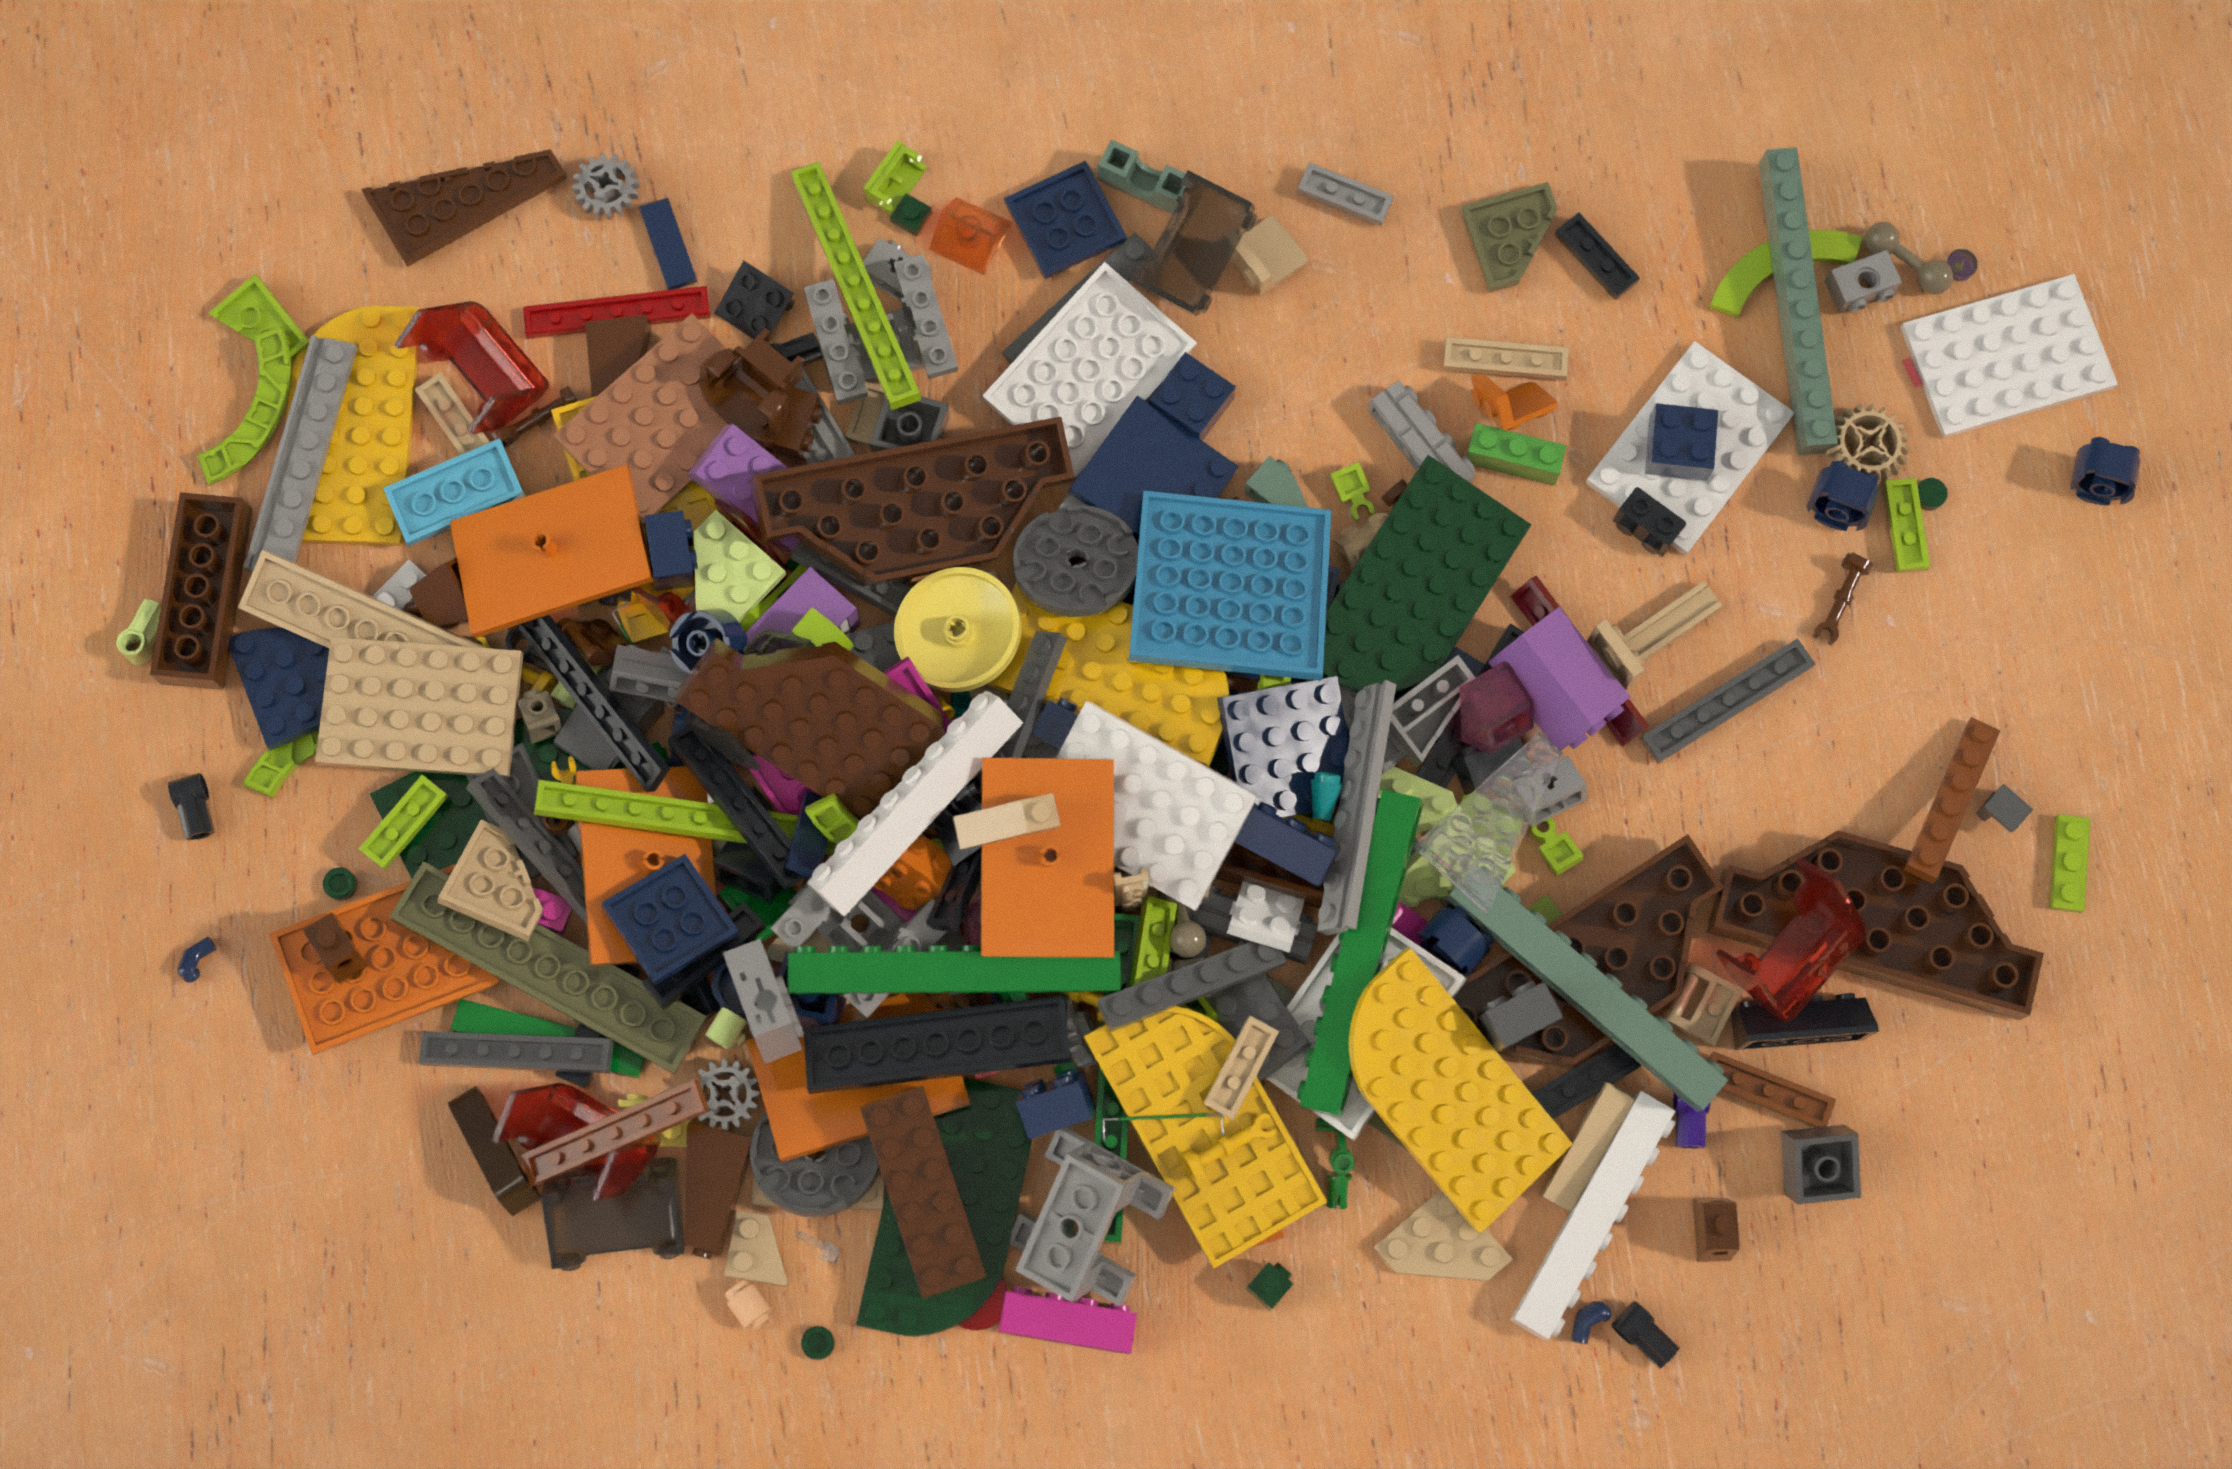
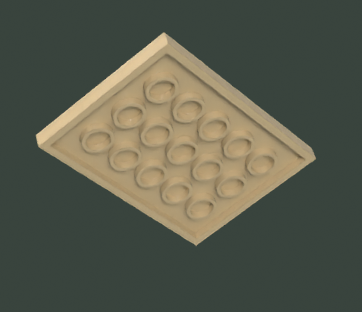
[315,637,524,778]

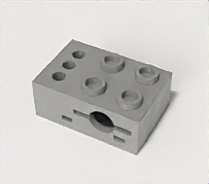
[723,939,804,1064]

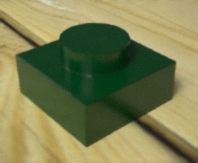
[890,193,932,237]

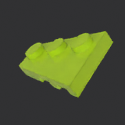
[208,274,310,363]

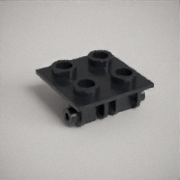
[714,260,795,341]
[927,776,982,866]

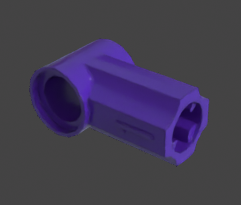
[1673,1092,1711,1149]

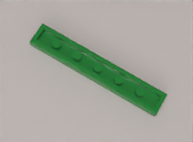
[450,999,645,1079]

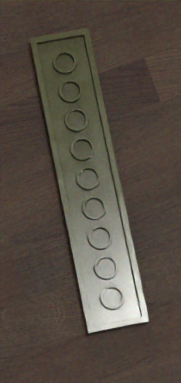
[389,861,707,1075]

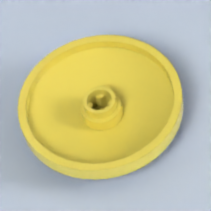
[894,567,1022,692]

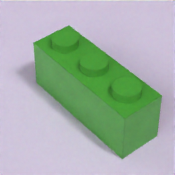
[1466,423,1567,486]

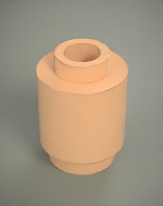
[724,1279,772,1331]

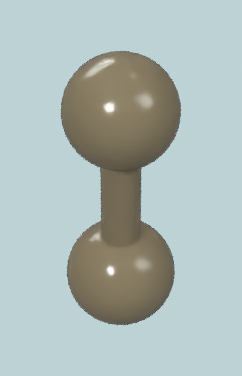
[1865,222,1953,294]
[1158,890,1206,958]

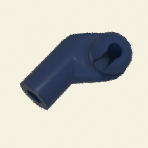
[177,936,217,983]

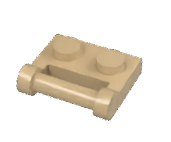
[1662,963,1743,1047]

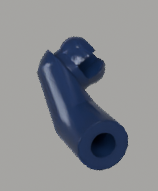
[1571,1301,1611,1344]

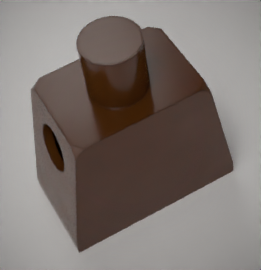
[404,557,468,626]
[303,913,367,984]
[1693,1198,1739,1262]

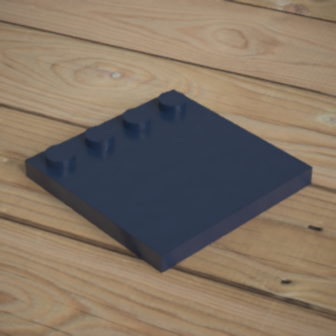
[1068,395,1239,541]

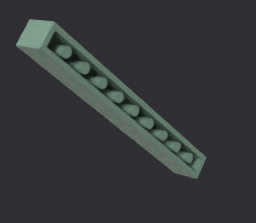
[1759,147,1838,455]
[1446,865,1728,1112]

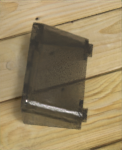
[1128,170,1257,316]
[541,1157,685,1271]

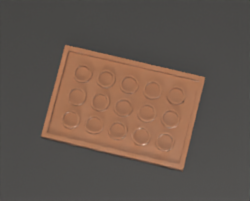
[553,313,739,526]

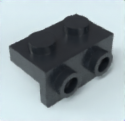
[1612,487,1686,557]

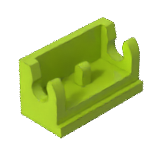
[864,140,927,215]

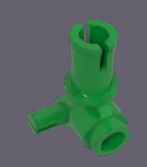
[1315,1117,1362,1209]

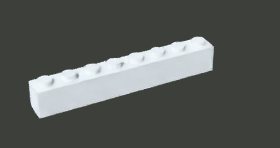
[807,690,1023,916]
[1510,1091,1675,1341]

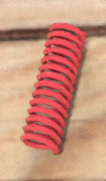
[1902,358,1923,387]

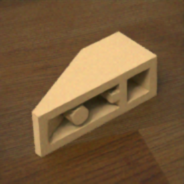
[953,793,1060,850]

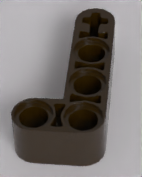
[447,1086,542,1216]

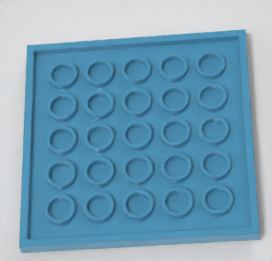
[1129,491,1331,681]

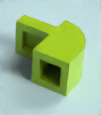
[791,607,854,651]

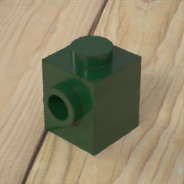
[1246,1262,1294,1311]

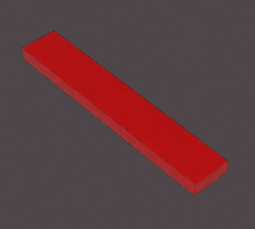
[523,286,711,339]

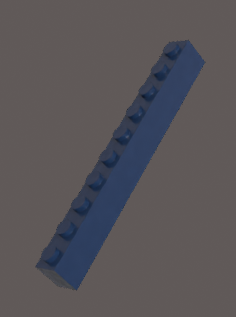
[1032,696,1340,886]

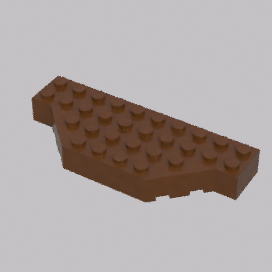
[749,416,1075,586]
[676,638,945,840]
[1707,830,2044,1020]
[1453,834,1724,1068]

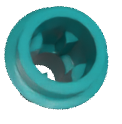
[1311,772,1343,820]

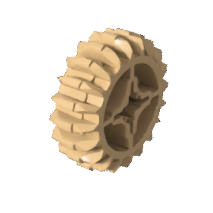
[1826,404,1911,486]

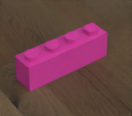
[998,1286,1137,1354]

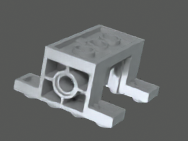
[804,254,958,405]
[770,859,946,1018]
[1010,1128,1176,1306]

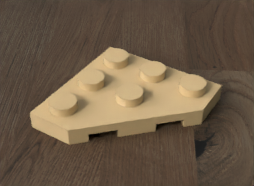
[438,820,543,941]
[1373,1189,1513,1281]

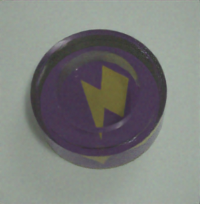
[1945,249,1978,281]

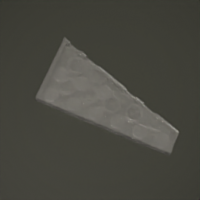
[1414,732,1563,914]

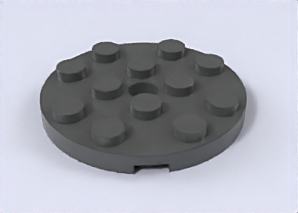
[1013,505,1138,617]
[750,1112,880,1217]

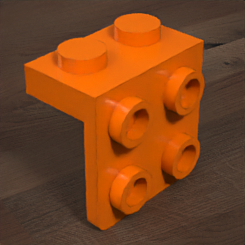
[1471,373,1558,431]
[873,834,952,910]

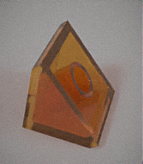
[929,197,1011,275]

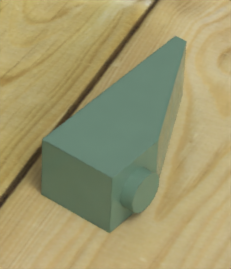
[1244,456,1308,508]

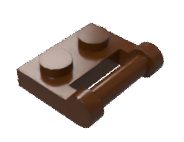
[557,618,630,666]

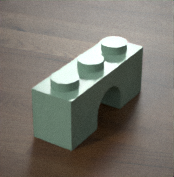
[1098,139,1194,217]

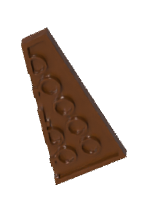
[361,149,567,267]

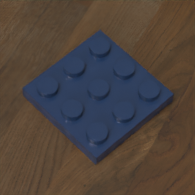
[1004,161,1127,279]
[601,854,739,985]

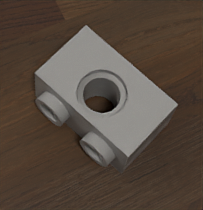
[1824,250,1902,313]

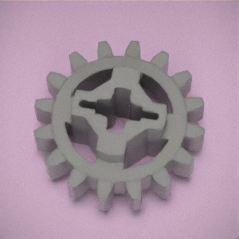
[572,153,640,220]
[1065,997,1097,1068]
[698,1059,761,1131]

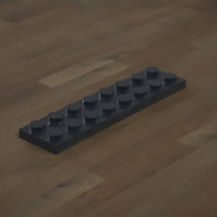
[804,996,1071,1094]

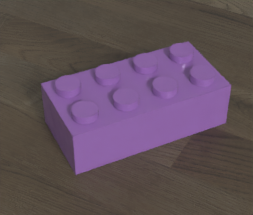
[687,424,799,553]

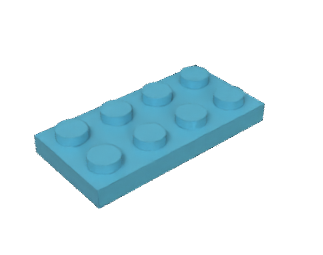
[383,438,524,546]

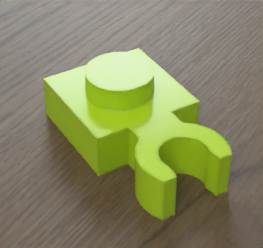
[1329,462,1375,521]
[1531,818,1583,876]

